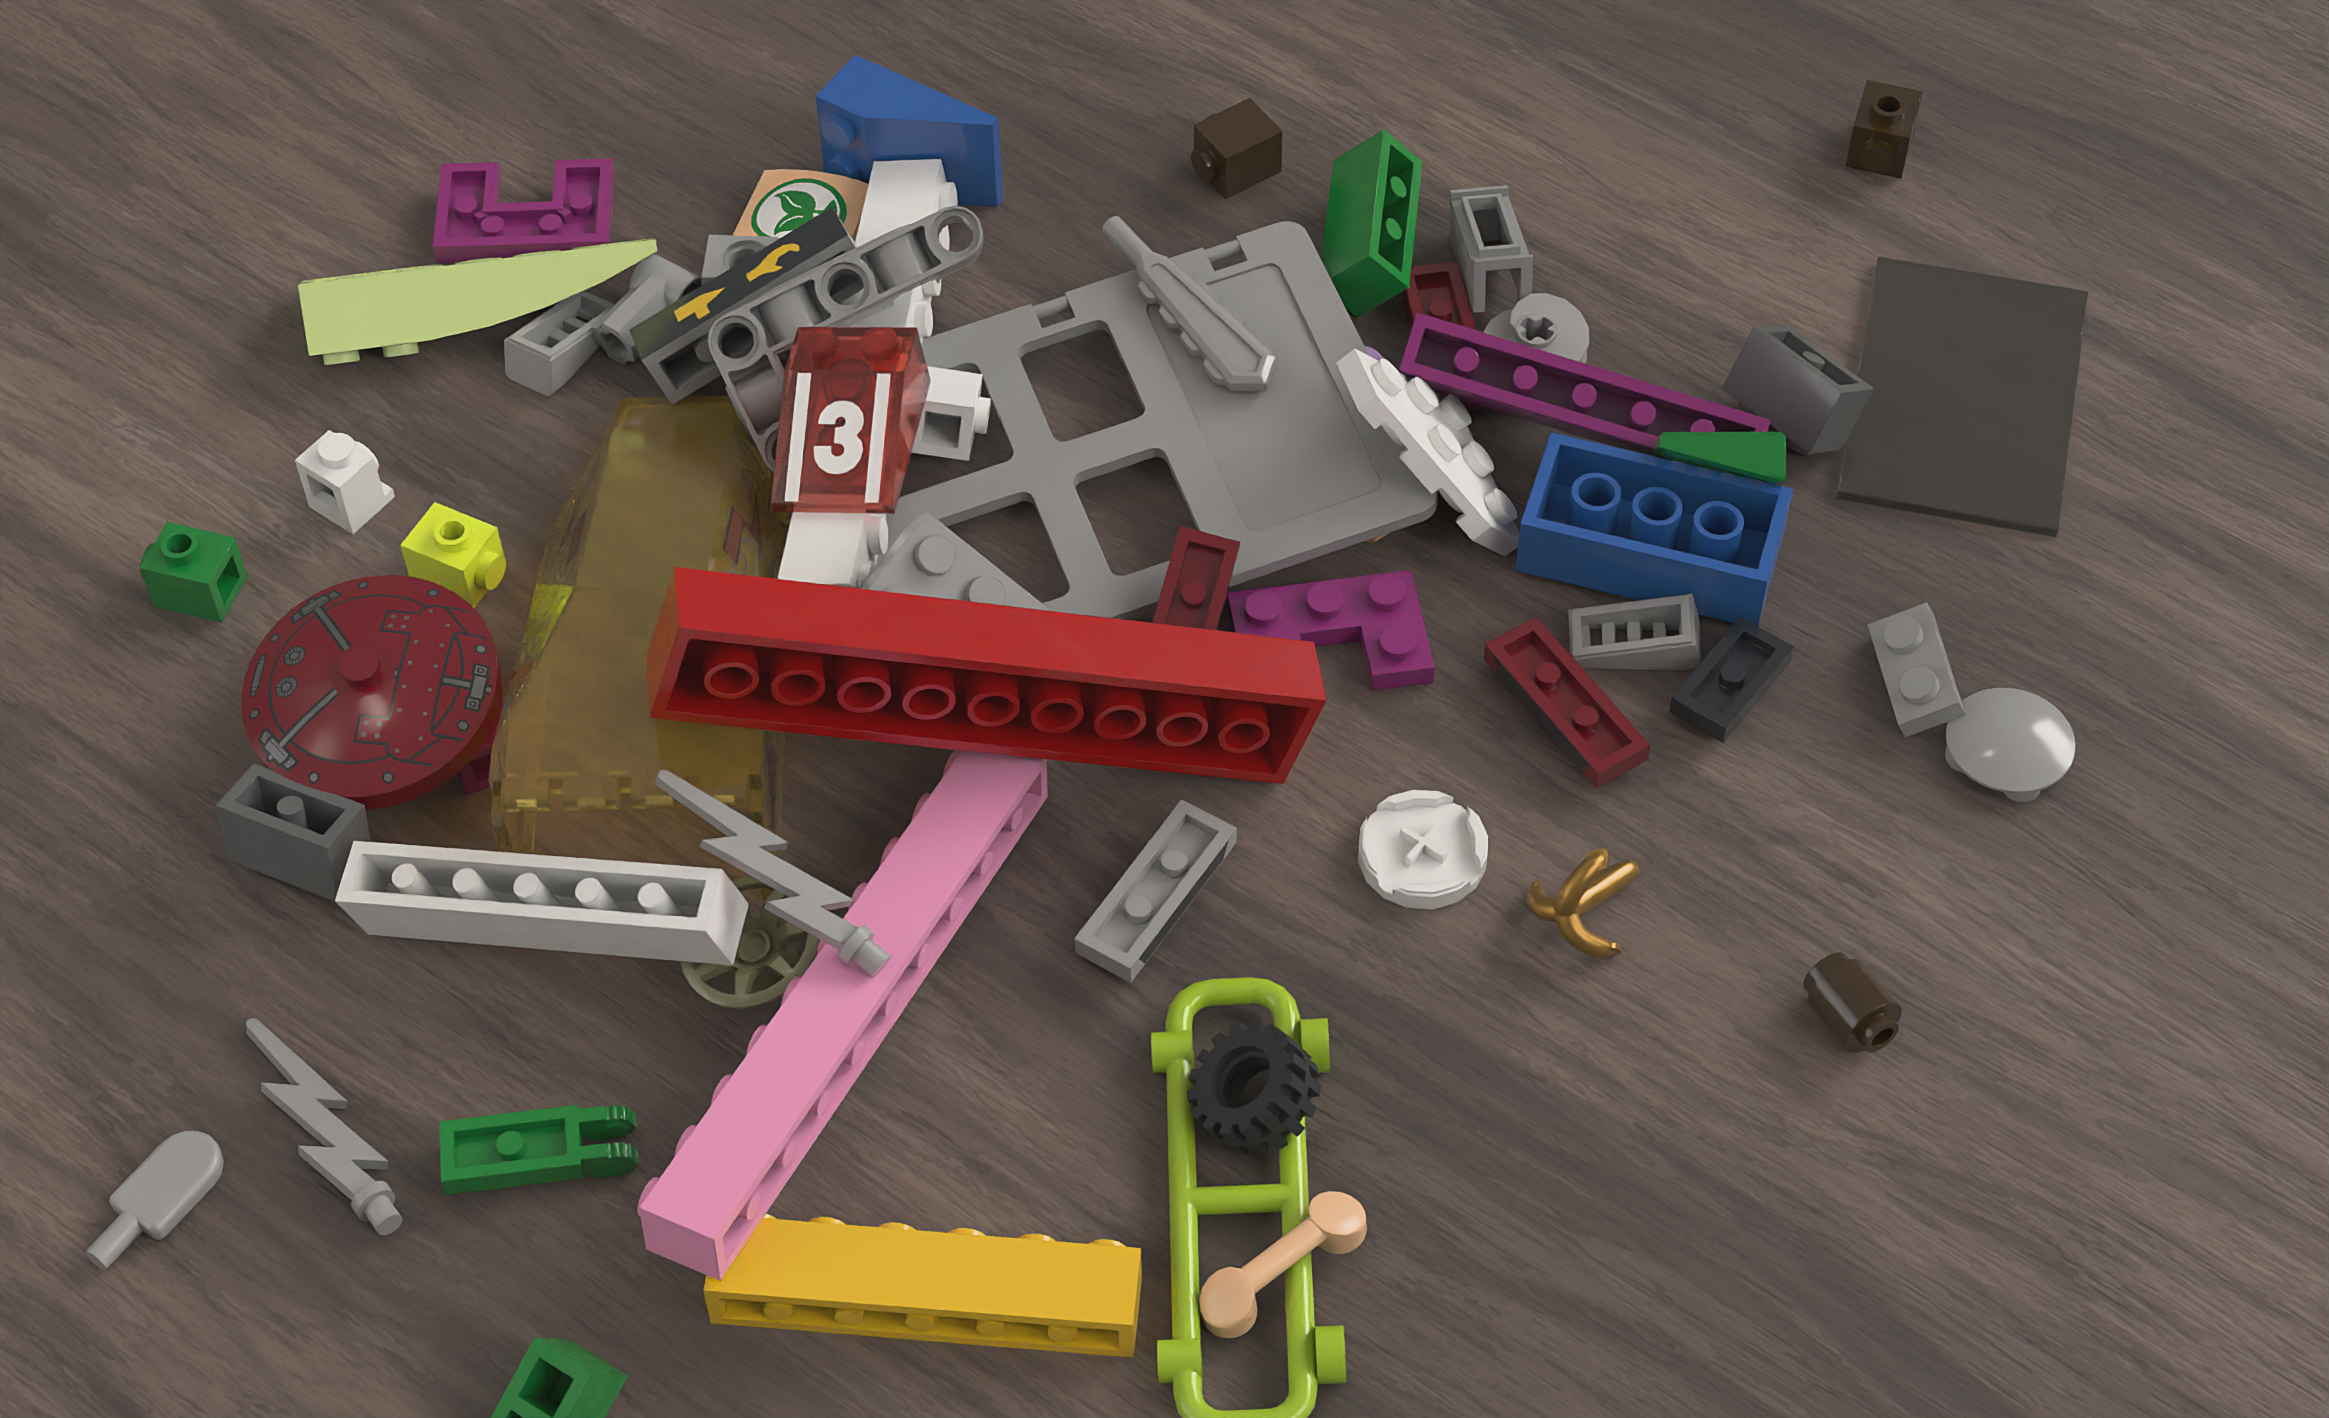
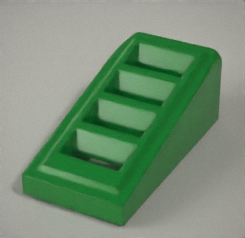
[1654,432,1786,485]

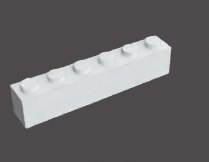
[335,841,749,965]

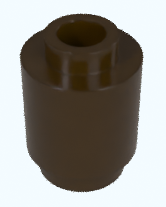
[1803,952,1902,1052]

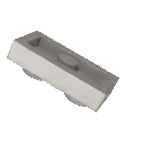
[1868,602,1966,737]

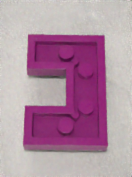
[432,158,615,263]
[1227,570,1435,690]

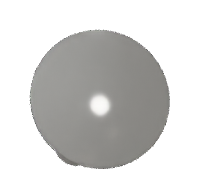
[1945,688,2076,802]

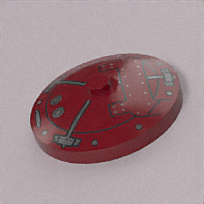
[241,575,503,810]

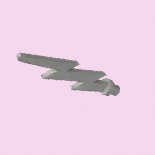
[655,770,891,977]
[246,1018,403,1235]

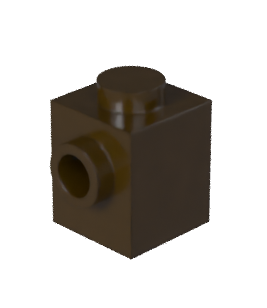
[1846,80,1923,178]
[1191,98,1283,199]

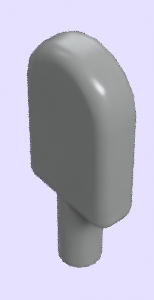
[85,1131,224,1270]

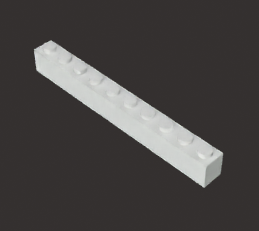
[777,159,958,588]

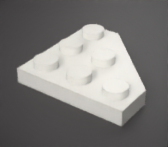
[1336,348,1519,556]

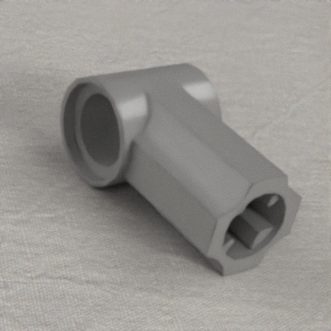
[592,253,702,365]

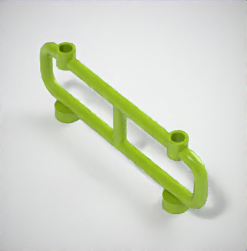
[1151,977,1346,1418]

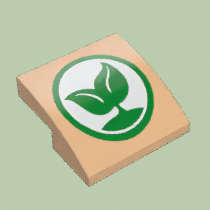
[733,169,869,242]

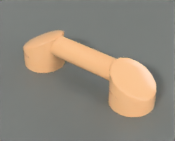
[1199,1191,1367,1338]

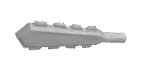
[1102,216,1276,391]

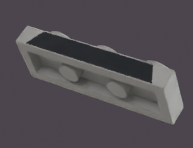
[1074,799,1237,983]

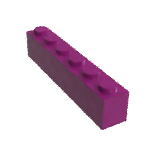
[1399,313,1771,461]

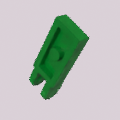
[439,1104,639,1195]

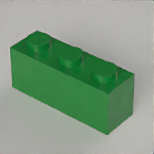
[1321,129,1422,317]

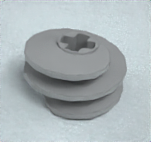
[1483,293,1589,364]

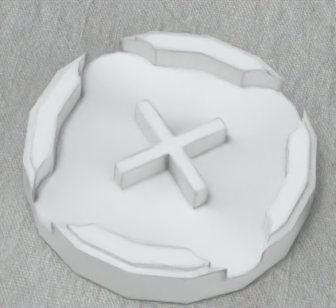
[1358,790,1488,910]

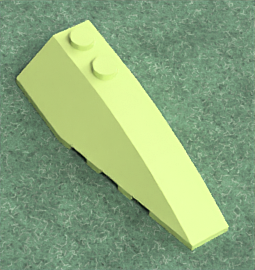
[298,238,657,365]

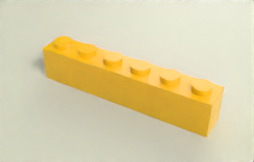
[703,1214,1142,1358]

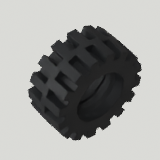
[1187,1021,1321,1156]

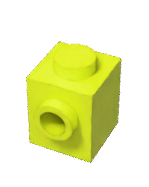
[400,502,507,608]

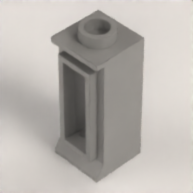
[1450,185,1533,313]

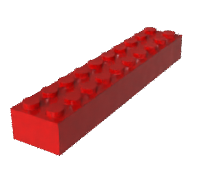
[646,567,1327,784]

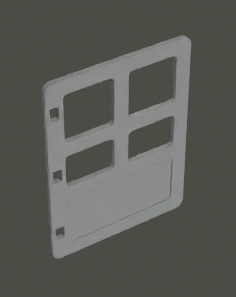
[807,221,1437,620]

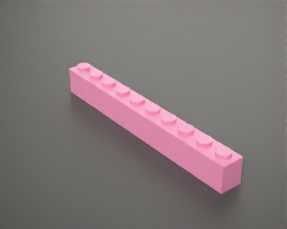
[638,750,1048,1281]

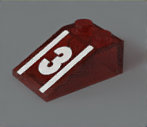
[771,327,931,514]

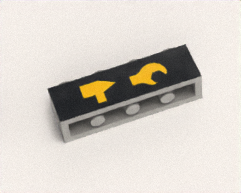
[629,207,864,405]

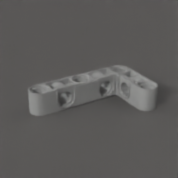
[708,206,984,481]

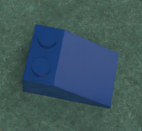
[815,55,1004,207]

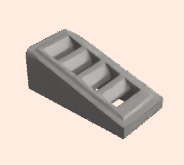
[504,291,615,396]
[1568,594,1702,671]

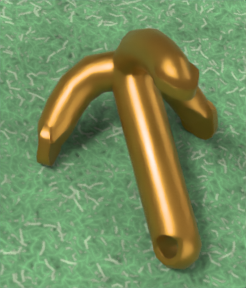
[1526,848,1640,958]

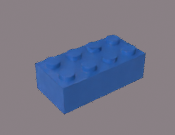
[1515,432,1793,627]

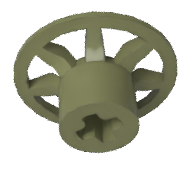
[680,876,820,1010]

